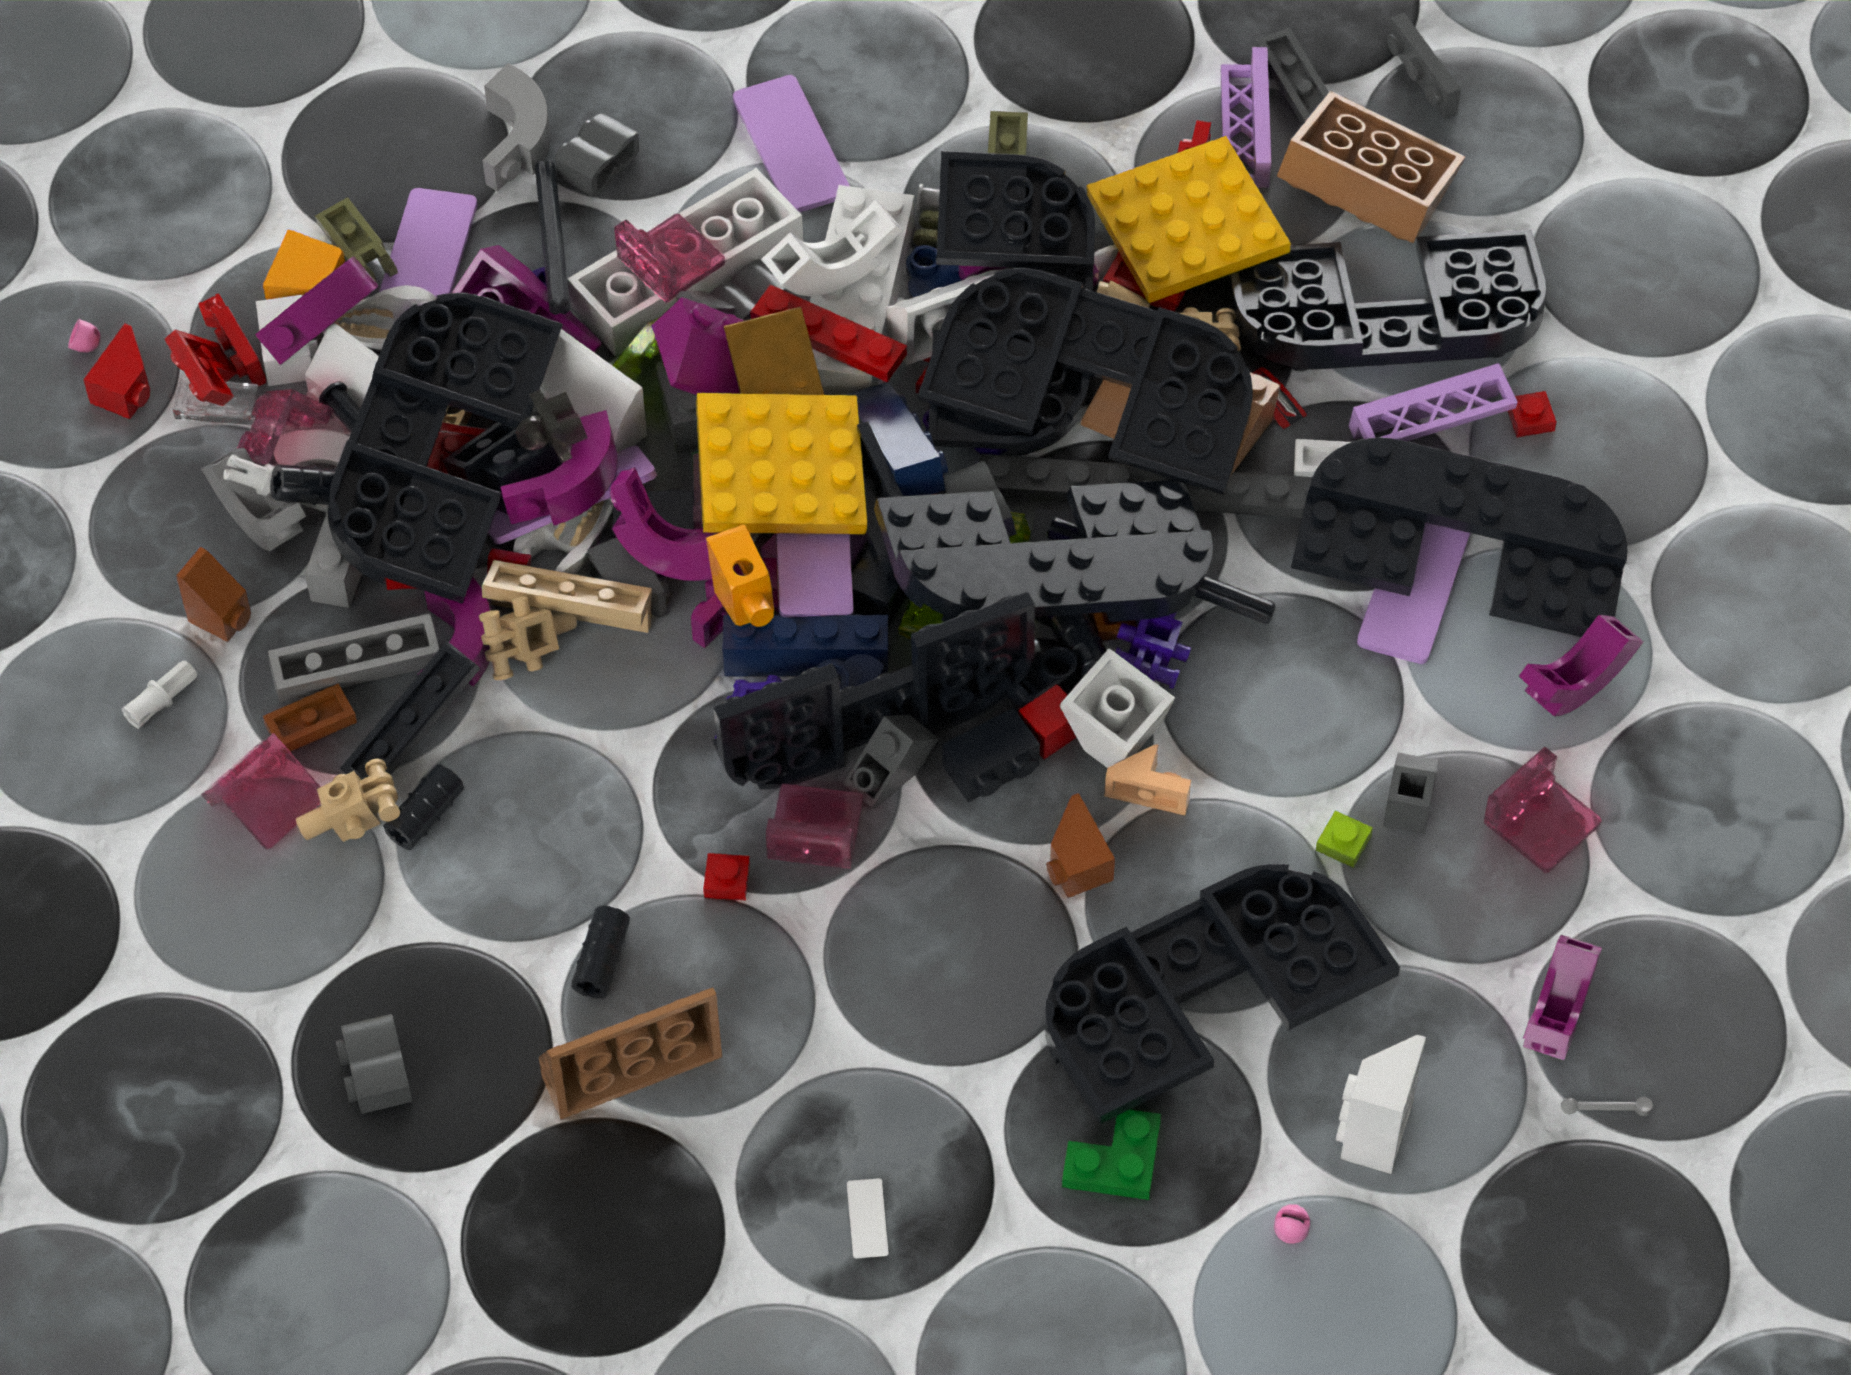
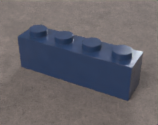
[845,382,948,496]
[722,615,889,677]

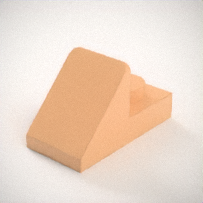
[1104,744,1191,816]

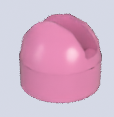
[68,319,100,353]
[1274,1204,1310,1244]

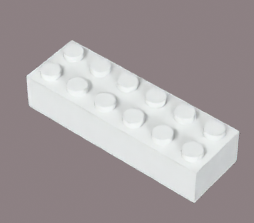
[567,168,803,356]
[810,185,915,395]

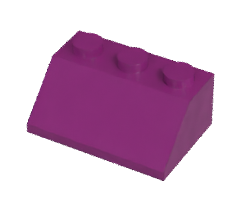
[652,297,745,395]

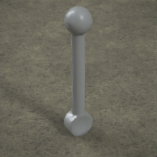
[1561,1097,1653,1116]

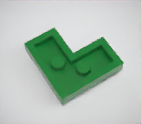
[1062,1110,1161,1200]

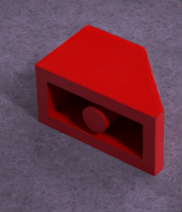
[83,323,151,419]

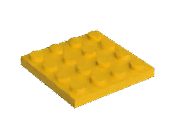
[1086,136,1291,303]
[696,393,867,534]

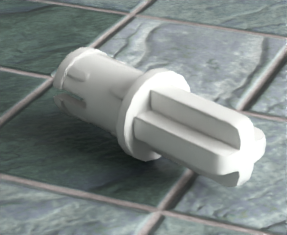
[121,660,197,729]

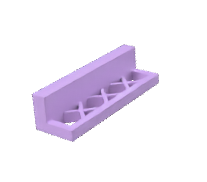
[1220,47,1271,188]
[1348,363,1518,441]

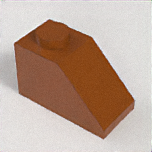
[176,547,251,642]
[1046,793,1115,898]

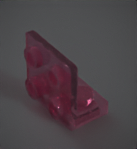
[614,213,725,303]
[237,389,334,466]
[201,733,321,849]
[1483,747,1601,873]
[766,784,863,869]

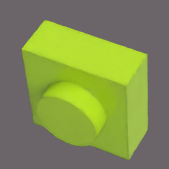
[1315,810,1373,868]

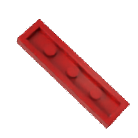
[750,284,907,383]

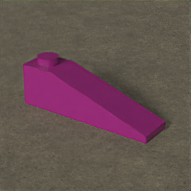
[452,245,602,353]

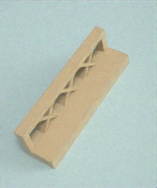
[482,560,652,633]

